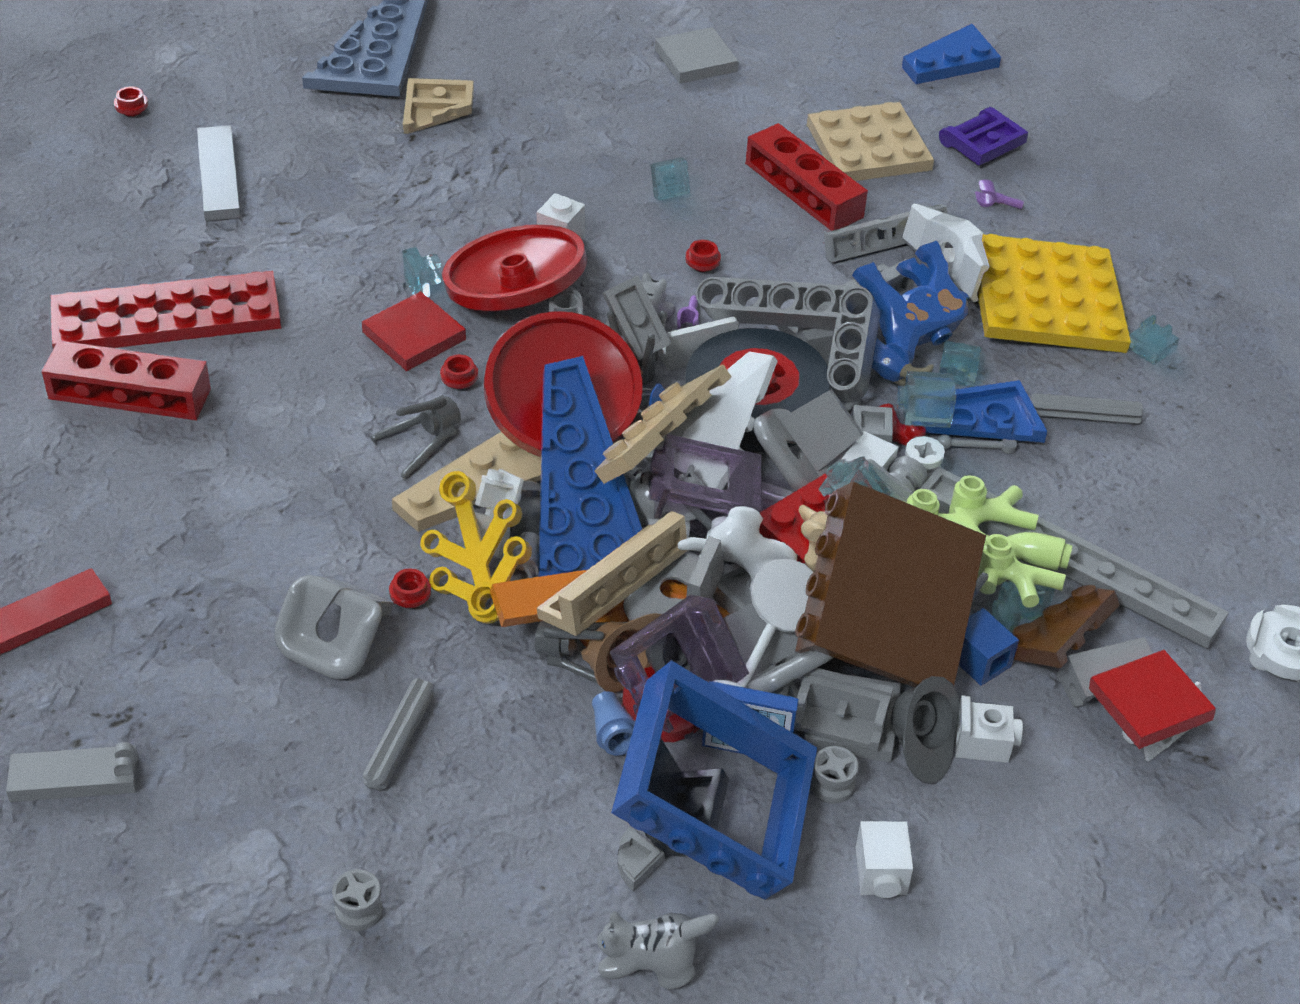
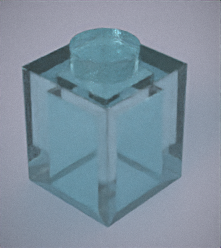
[897,371,956,428]

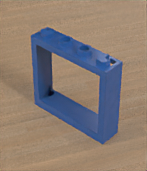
[611,660,817,900]

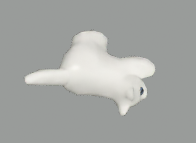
[678,506,797,591]

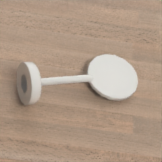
[713,559,813,688]

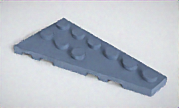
[302,0,429,97]

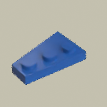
[902,24,1001,84]
[911,380,1047,443]

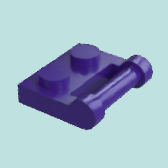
[939,107,1028,166]

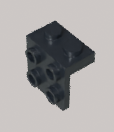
[644,738,729,857]

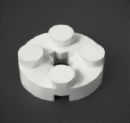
[1246,605,1300,683]

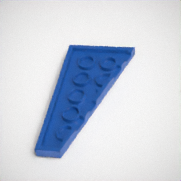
[538,356,642,577]

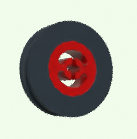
[685,328,830,452]

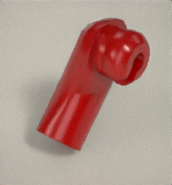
[879,403,926,446]

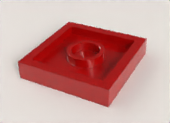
[362,291,466,371]
[1089,650,1216,749]

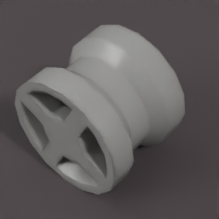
[810,746,859,804]
[332,869,383,931]

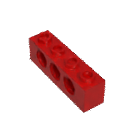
[745,123,868,231]
[41,340,211,421]

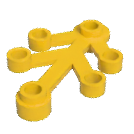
[420,471,532,624]

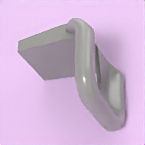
[753,389,864,491]
[623,536,724,621]
[275,575,394,680]
[722,602,834,693]

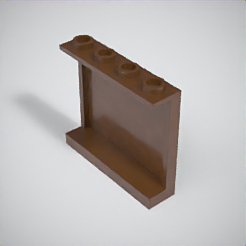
[795,481,986,688]

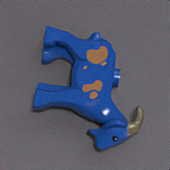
[852,241,969,389]

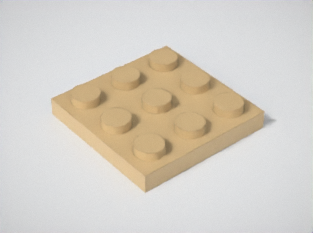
[807,102,934,181]

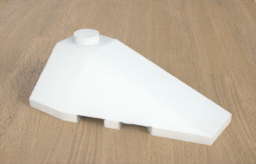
[645,351,778,495]

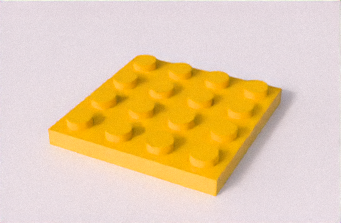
[978,234,1131,353]

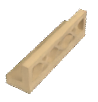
[537,511,688,636]

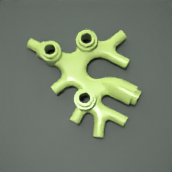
[904,475,1073,608]

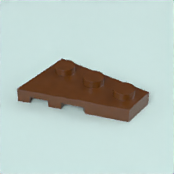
[1012,585,1120,668]

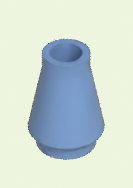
[592,691,635,756]

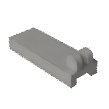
[6,742,138,802]

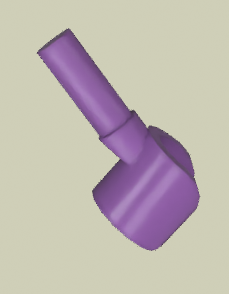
[975,180,1024,209]
[677,295,699,330]

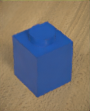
[959,608,1019,686]

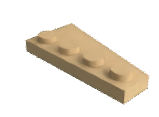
[594,364,732,484]
[392,432,541,532]

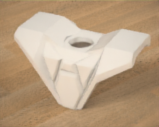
[902,204,989,302]

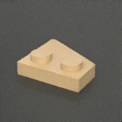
[403,78,474,134]

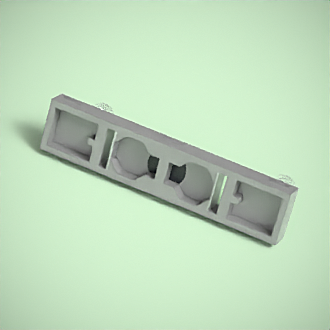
[819,204,948,262]

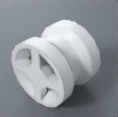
[905,436,945,479]

